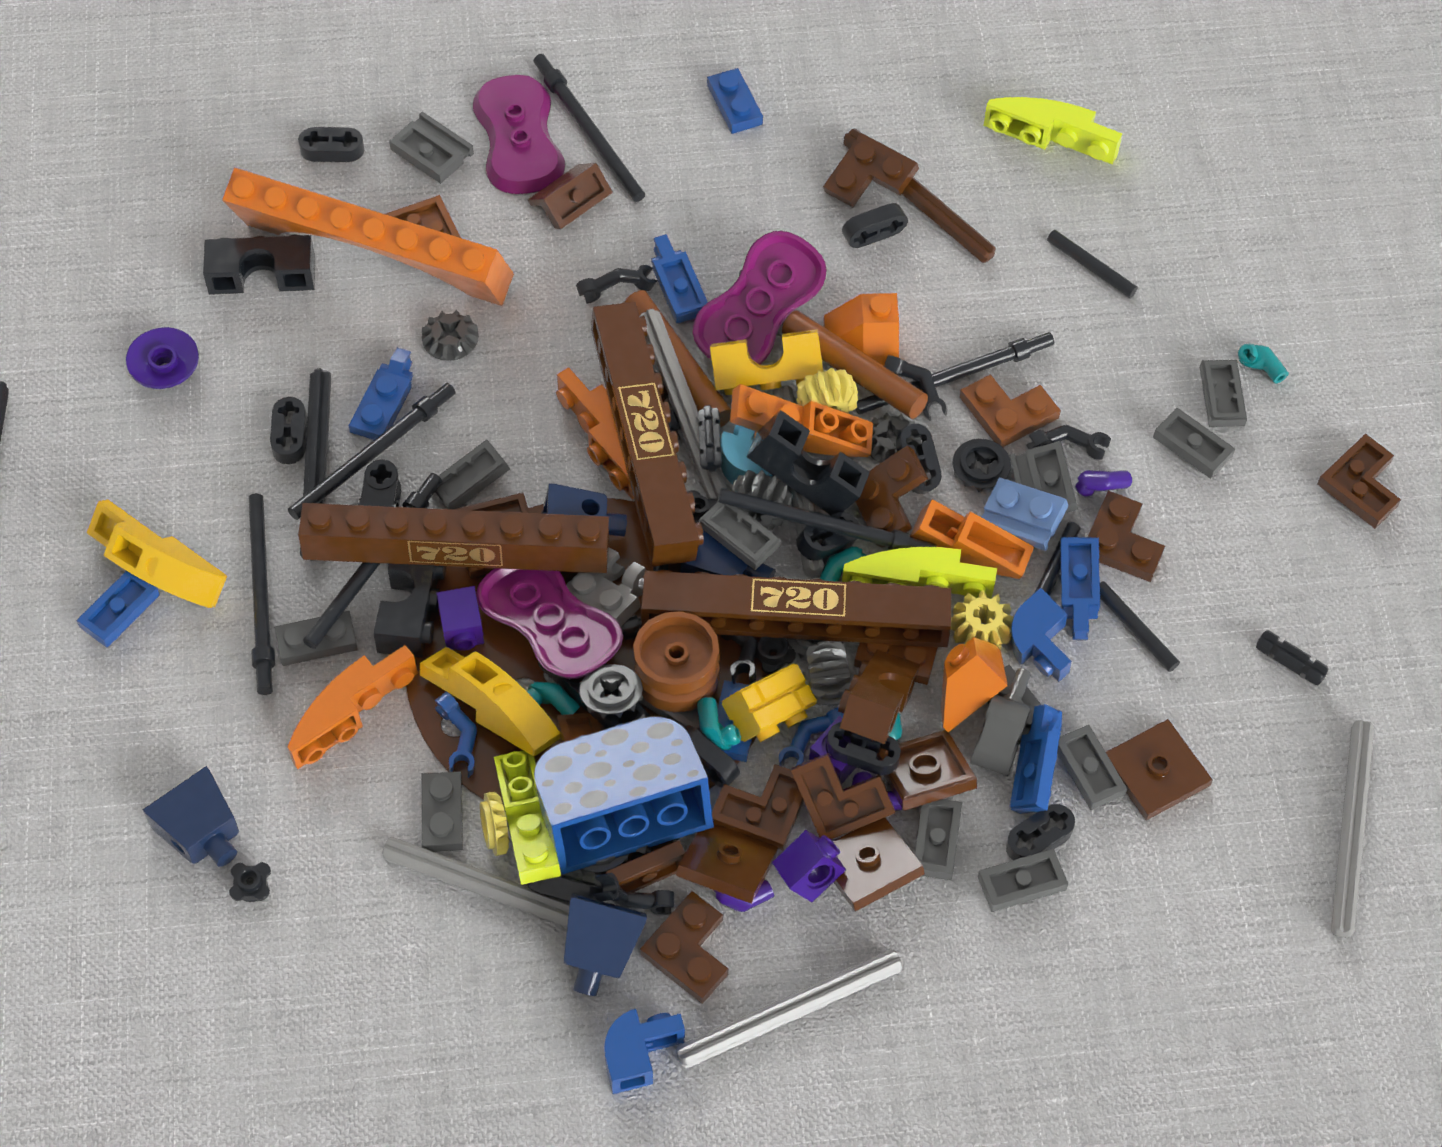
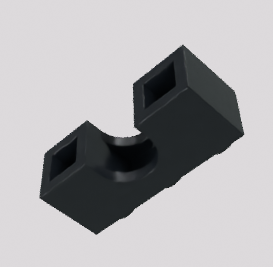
[203,234,315,295]
[746,410,870,515]
[373,563,447,658]

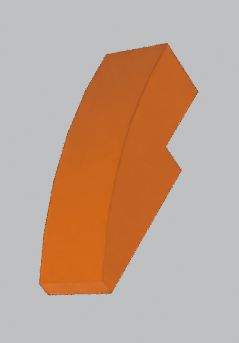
[910,499,1034,579]

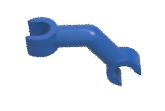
[435,691,477,778]
[779,707,844,767]

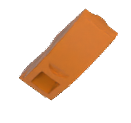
[556,367,634,500]
[730,384,873,457]
[287,645,418,770]

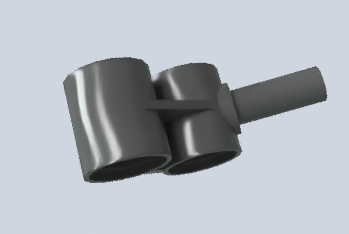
[970,668,1031,776]

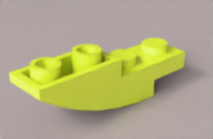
[983,97,1123,165]
[842,547,997,599]
[494,750,561,885]

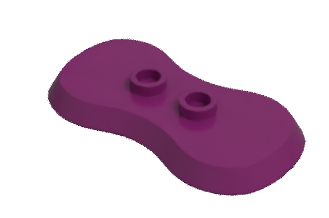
[473,75,565,194]
[693,230,827,364]
[476,568,623,679]

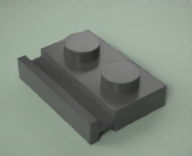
[389,111,474,184]
[1009,441,1078,513]

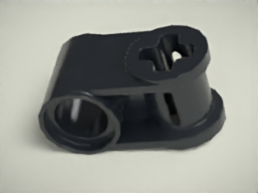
[358,459,402,507]

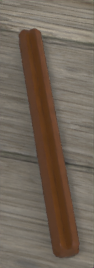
[843,128,996,263]

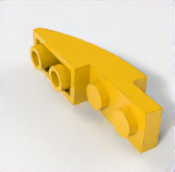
[87,499,227,608]
[420,647,560,756]

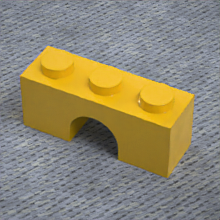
[710,329,823,395]

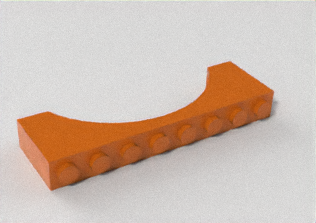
[222,167,514,306]

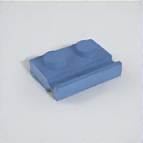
[982,477,1068,551]

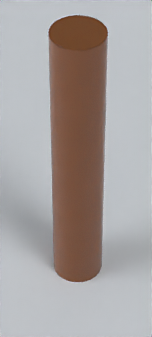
[624,290,731,428]
[782,310,928,419]

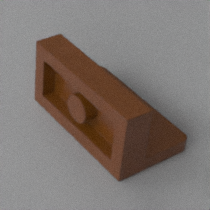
[528,163,613,229]
[601,840,686,892]

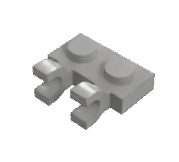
[566,548,646,627]

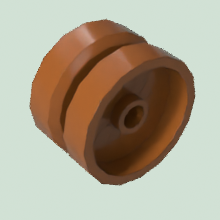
[633,611,720,713]

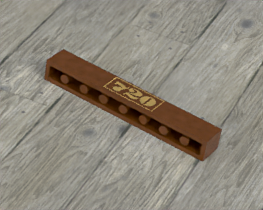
[591,302,704,567]
[298,503,609,573]
[641,570,951,648]

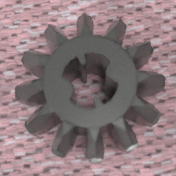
[730,470,793,530]
[806,641,851,706]

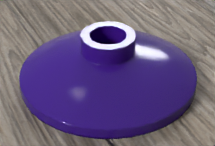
[126,327,199,389]

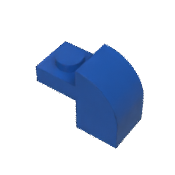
[1011,588,1072,682]
[604,1009,685,1094]

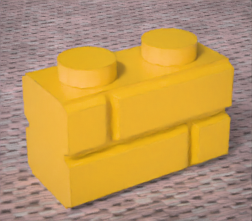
[722,663,817,742]

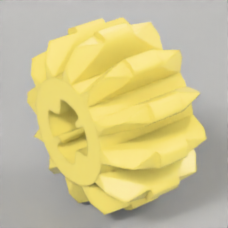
[796,368,858,414]
[951,590,1014,650]

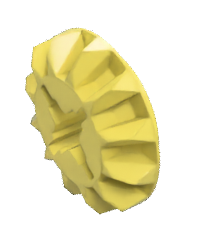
[480,792,510,856]

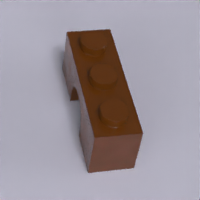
[838,649,921,744]

